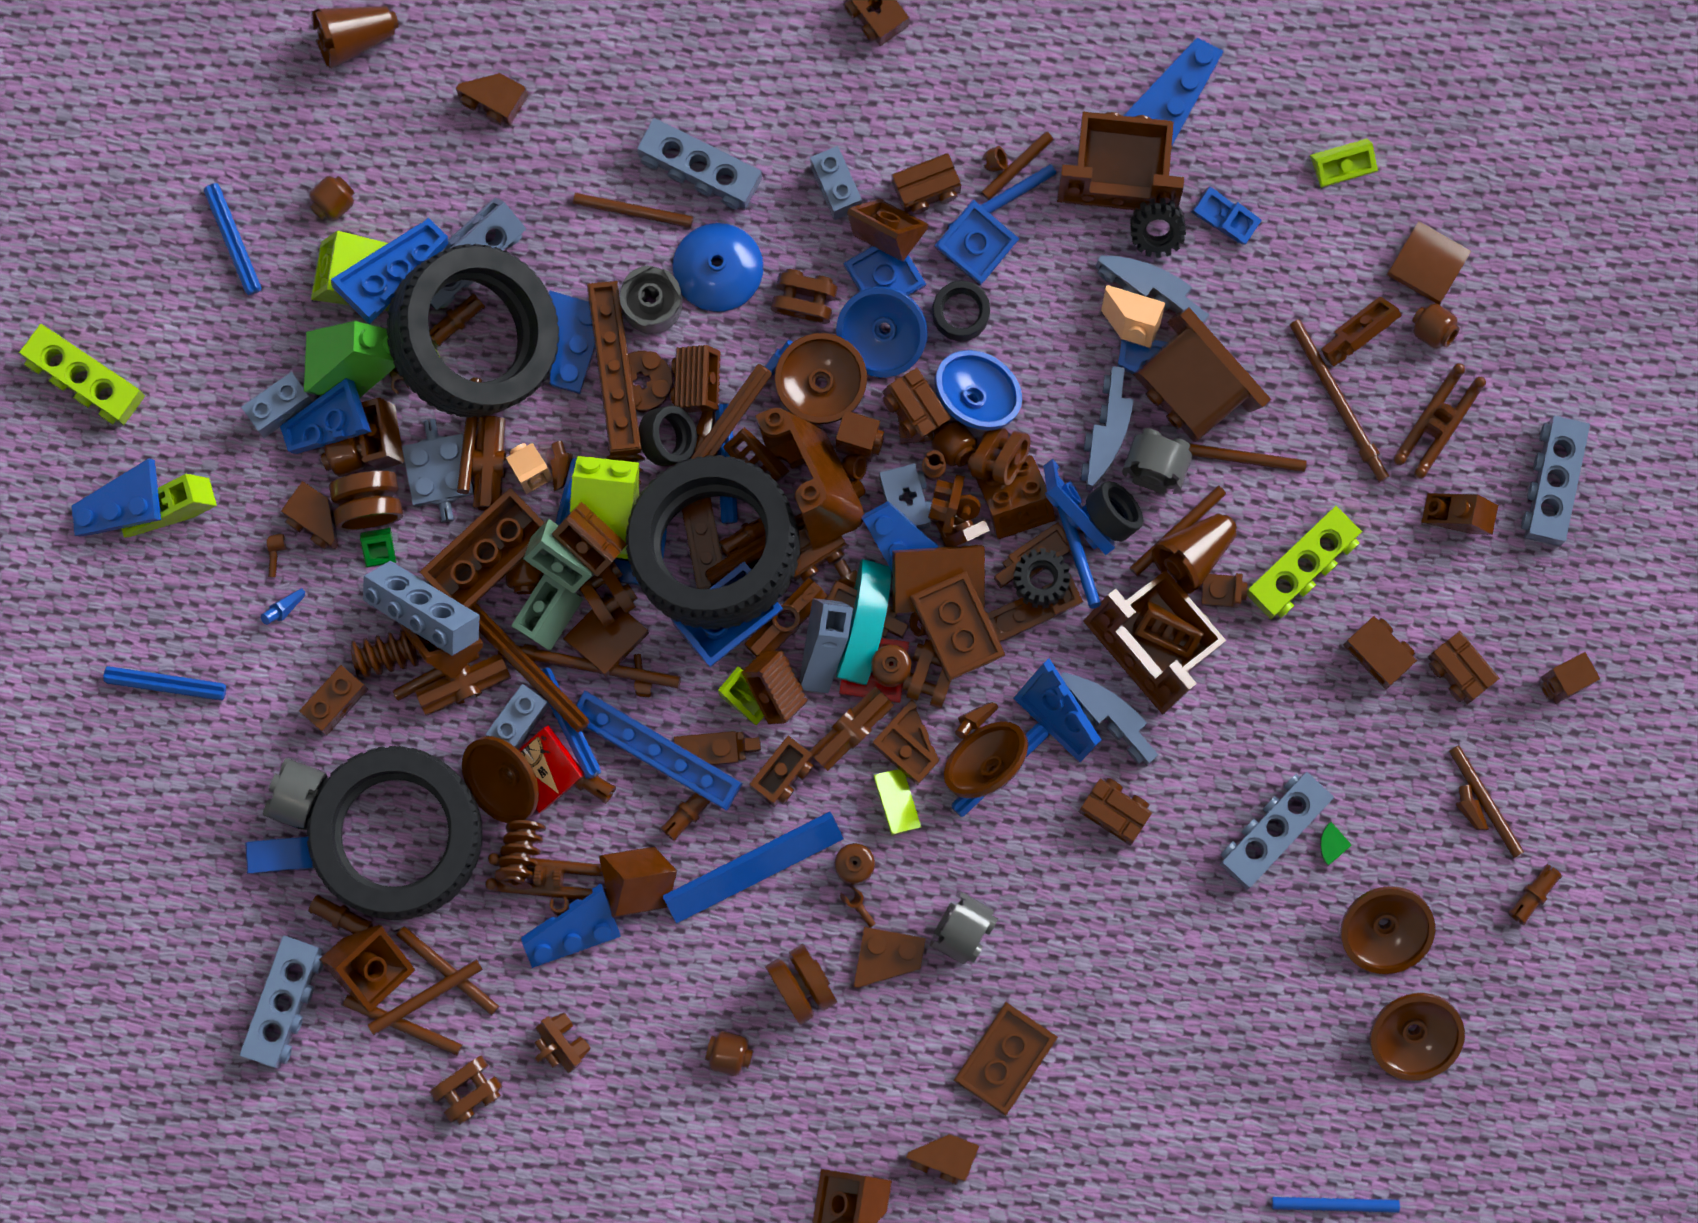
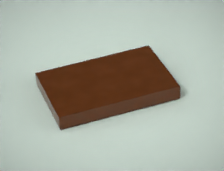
[892,545,985,613]
[909,571,1005,682]
[953,1002,1058,1116]

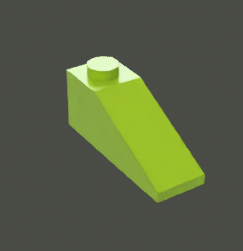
[122,474,217,538]

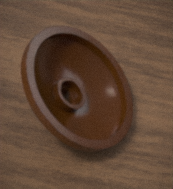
[775,333,867,424]
[944,721,1028,798]
[462,736,539,823]
[1340,886,1435,974]
[1370,993,1465,1081]

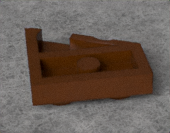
[871,699,939,786]
[854,927,926,988]

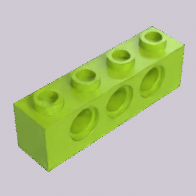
[19,323,145,425]
[1247,506,1362,620]

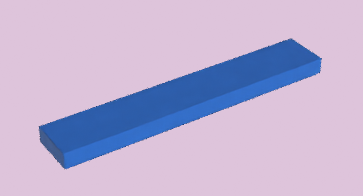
[576,690,743,811]
[663,812,843,924]

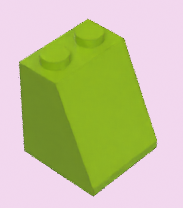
[311,230,391,311]
[570,456,639,559]

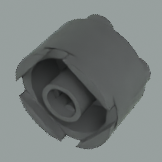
[620,266,682,334]
[1122,428,1192,494]
[263,758,327,831]
[930,891,998,964]

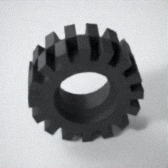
[1130,198,1186,258]
[1013,548,1070,608]

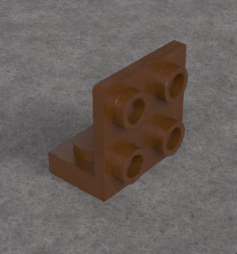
[976,455,1056,540]

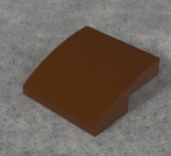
[1387,221,1471,305]
[563,595,649,677]

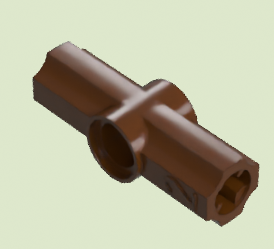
[472,416,506,511]
[744,578,828,657]
[415,653,511,716]
[810,686,894,771]

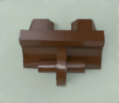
[928,475,981,533]
[534,1013,591,1074]

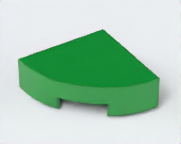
[1320,822,1352,866]

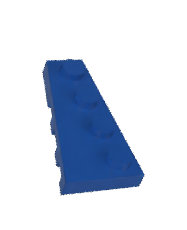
[1124,37,1224,146]
[331,218,448,324]

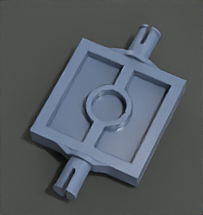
[402,419,474,523]

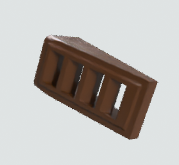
[723,427,790,483]
[1134,601,1204,659]

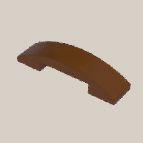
[986,575,1083,642]

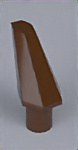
[694,411,715,451]
[551,441,573,492]
[834,559,858,589]
[955,702,998,739]
[1455,785,1489,830]

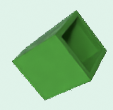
[304,321,395,397]

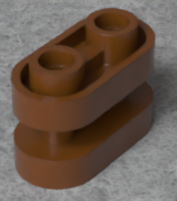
[770,269,838,324]
[968,428,1030,485]
[579,561,638,627]
[902,639,951,709]
[429,1055,503,1125]

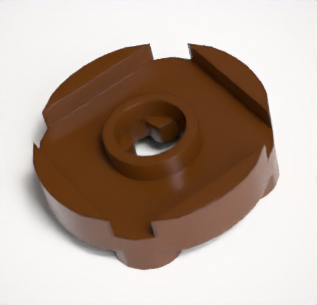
[628,351,673,412]

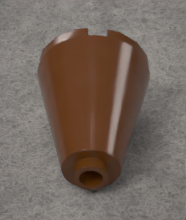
[311,6,399,69]
[1152,514,1237,594]

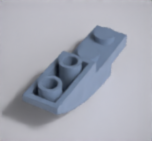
[1096,255,1209,324]
[1081,366,1134,491]
[1060,672,1158,766]

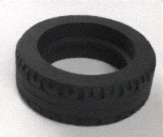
[386,244,559,418]
[626,455,800,630]
[307,746,483,920]

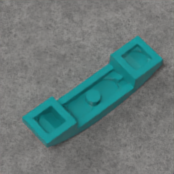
[836,559,891,686]

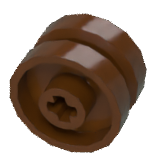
[329,471,404,531]
[765,944,838,1025]

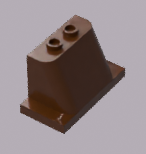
[1057,112,1184,210]
[1133,307,1271,442]
[1083,570,1226,715]

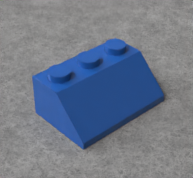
[671,562,783,667]

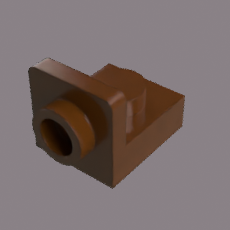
[936,515,990,547]
[1201,573,1248,608]

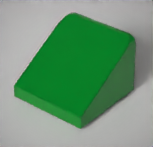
[360,527,396,567]

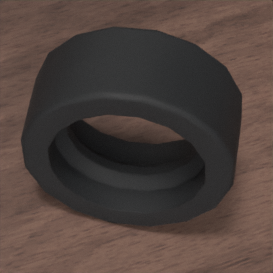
[932,280,990,342]
[638,405,697,466]
[1086,481,1144,542]

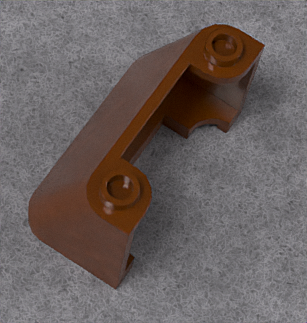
[755,408,864,548]

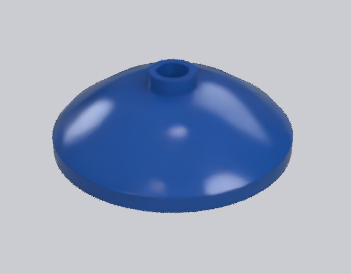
[673,223,763,312]
[836,286,927,377]
[934,350,1022,430]

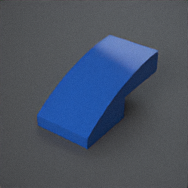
[1191,186,1262,245]
[245,837,314,874]

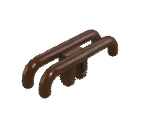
[1393,363,1486,479]
[485,853,608,900]

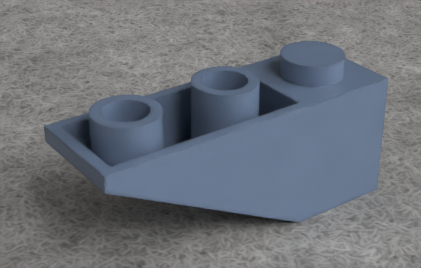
[799,598,853,693]

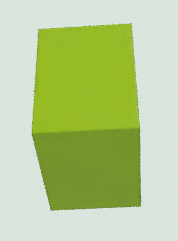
[718,667,764,726]

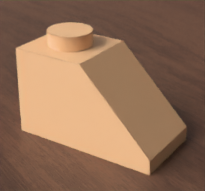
[1101,285,1165,348]
[506,443,553,494]

